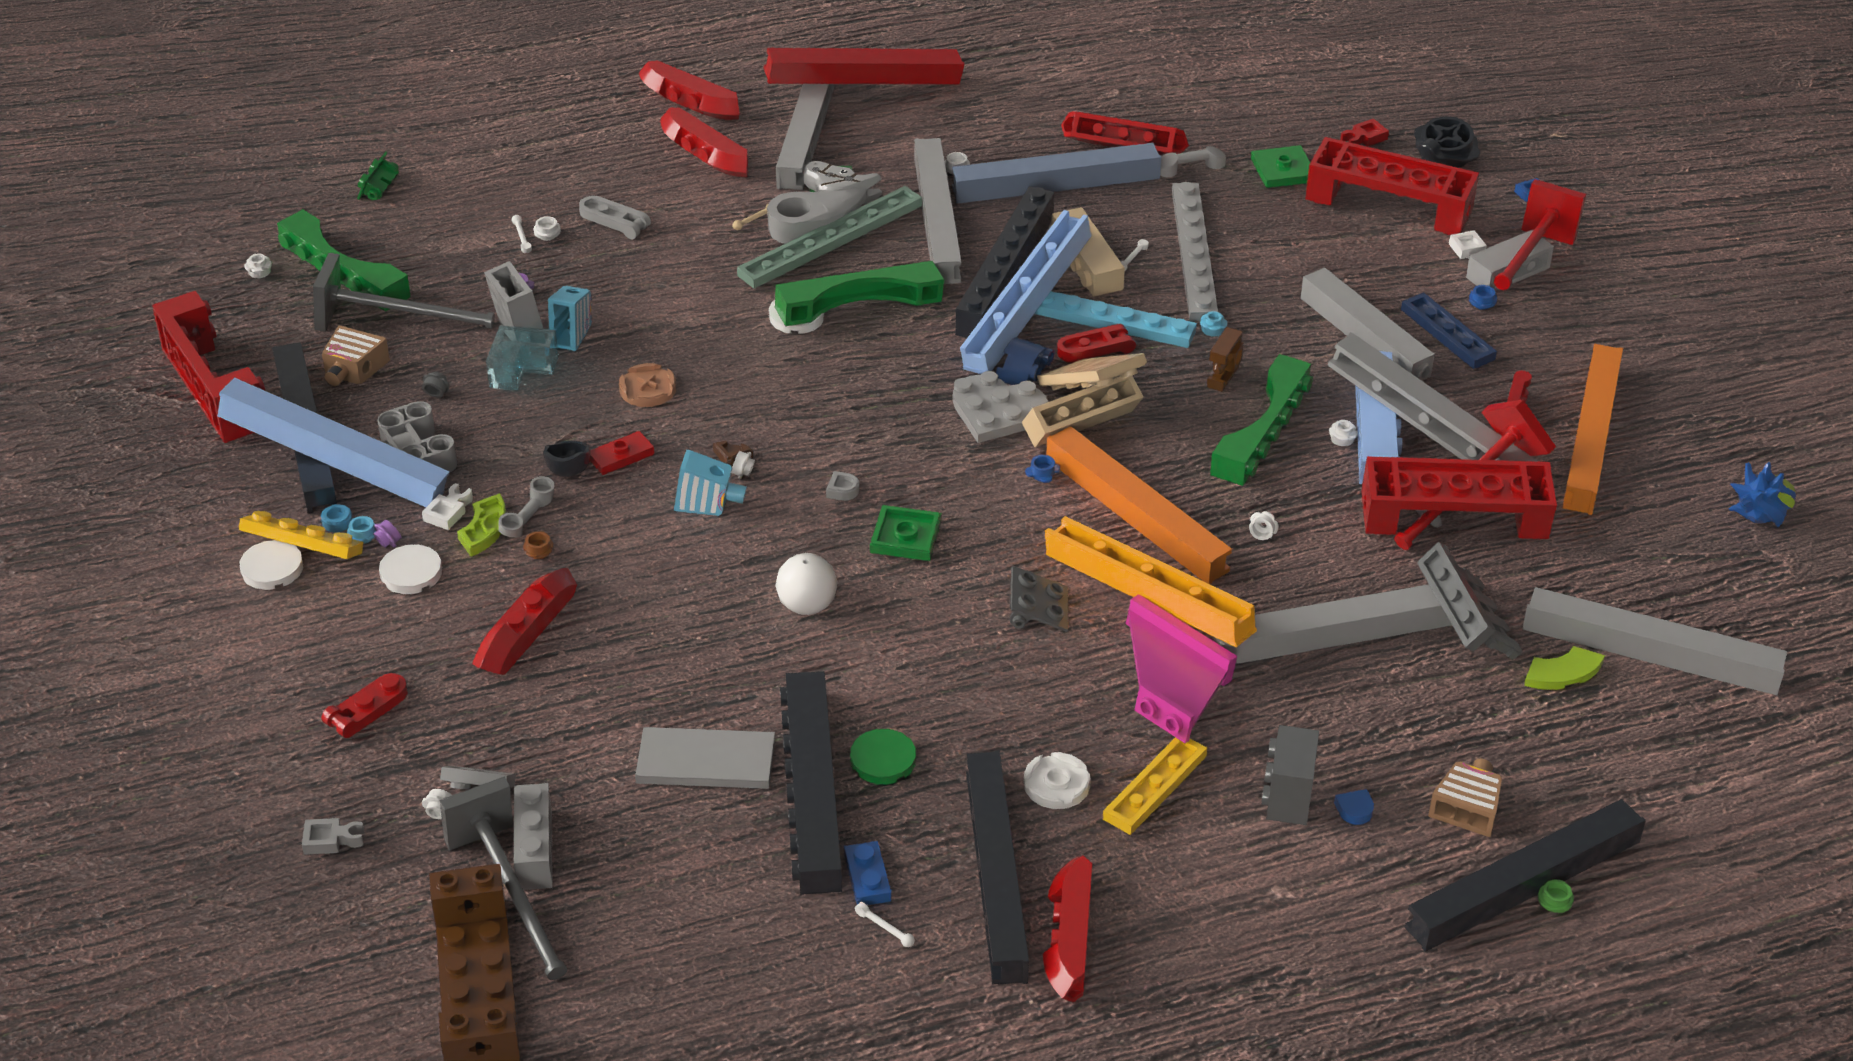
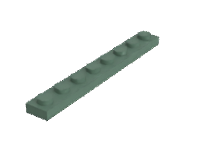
[737,186,922,289]

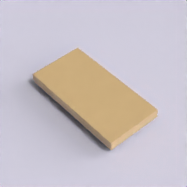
[1037,353,1147,390]

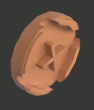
[619,363,676,407]

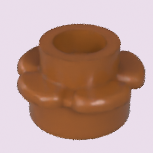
[523,531,554,559]

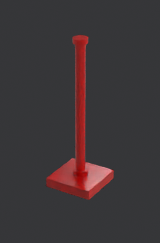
[1494,179,1586,290]
[1394,400,1556,550]

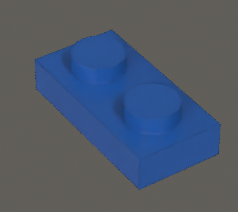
[844,841,891,905]

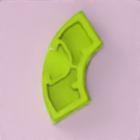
[457,493,506,557]
[1524,646,1605,690]

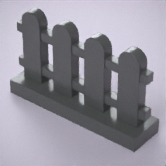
[1417,542,1523,660]

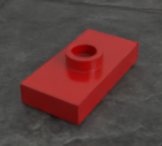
[590,431,654,475]

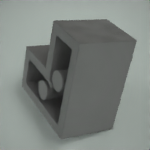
[1261,725,1319,825]

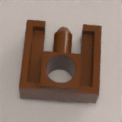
[1207,327,1244,392]

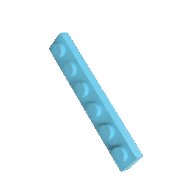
[1034,291,1197,348]

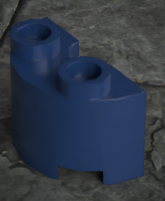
[996,338,1055,385]

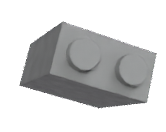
[484,261,547,353]

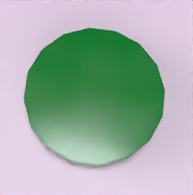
[850,729,916,785]

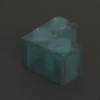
[486,326,559,390]

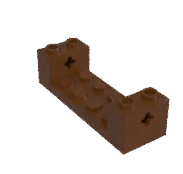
[429,864,521,1061]

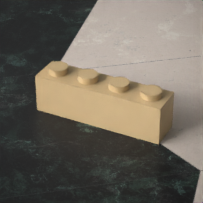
[1049,207,1125,297]
[1022,376,1144,447]

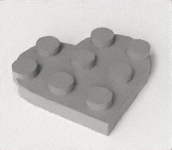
[953,371,1048,443]

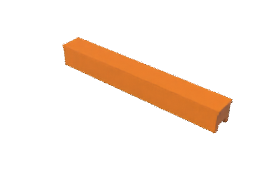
[1562,344,1623,515]
[1046,426,1232,584]

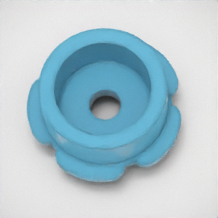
[1200,311,1227,337]
[347,516,376,544]

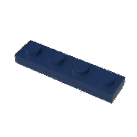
[1401,292,1497,369]

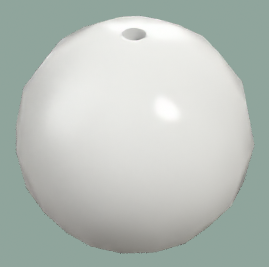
[775,553,838,615]

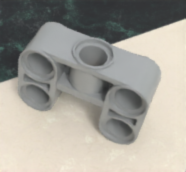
[377,401,457,473]

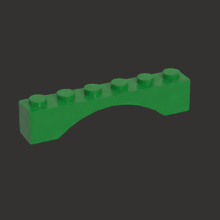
[277,209,411,312]
[775,261,944,327]
[1210,354,1313,486]

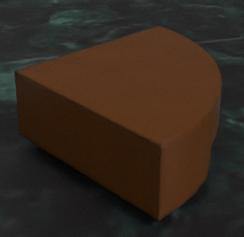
[713,441,753,466]

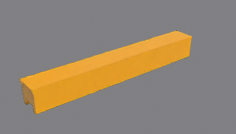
[1045,516,1257,647]

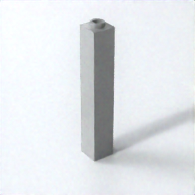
[1301,268,1435,381]

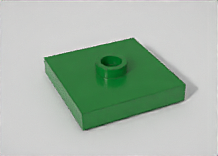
[1251,145,1310,188]
[870,505,942,561]

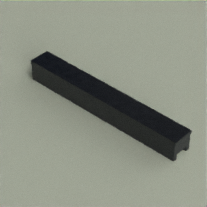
[272,342,337,514]
[966,750,1029,984]
[1405,799,1646,952]

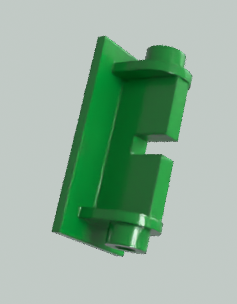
[357,151,399,200]

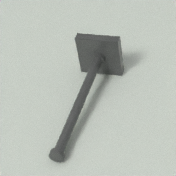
[313,253,495,332]
[440,776,567,980]

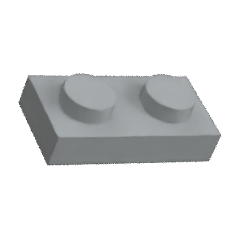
[440,765,516,790]

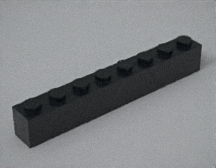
[955,186,1054,338]
[780,671,842,895]

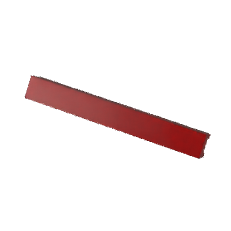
[763,48,965,84]

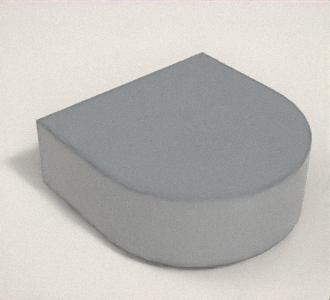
[826,471,859,501]

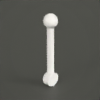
[512,215,532,253]
[1120,239,1149,271]
[855,902,915,947]

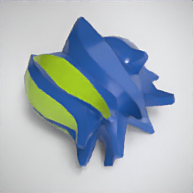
[1728,462,1796,527]

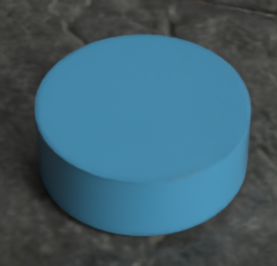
[321,504,353,533]

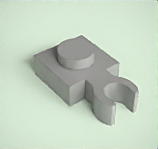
[302,818,365,855]

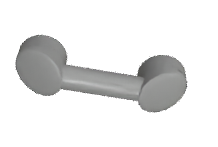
[1160,146,1226,177]
[498,476,554,538]

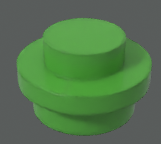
[1538,880,1574,913]

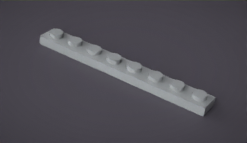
[1172,182,1218,321]

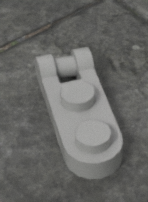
[579,196,651,239]

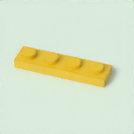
[239,511,364,559]
[1103,737,1207,835]

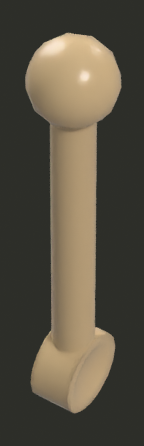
[732,204,769,231]

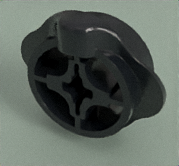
[1414,116,1480,168]

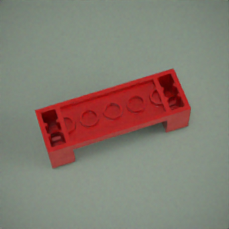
[1305,137,1479,235]
[152,290,265,443]
[1361,456,1557,539]

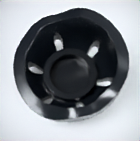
[543,441,590,477]

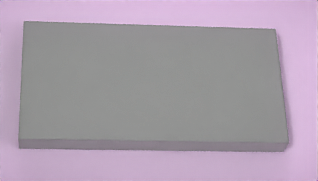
[635,727,775,789]

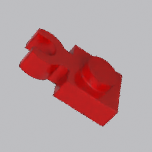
[1340,118,1389,147]

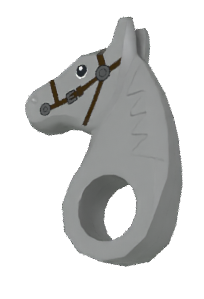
[767,161,882,244]

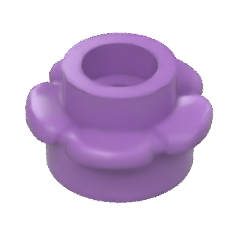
[373,520,402,548]

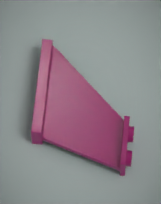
[1126,594,1237,743]

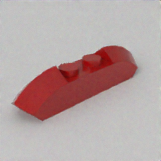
[639,60,740,120]
[660,107,748,177]
[1061,111,1189,155]
[472,568,577,675]
[1043,855,1092,1003]

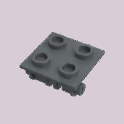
[1010,566,1068,632]

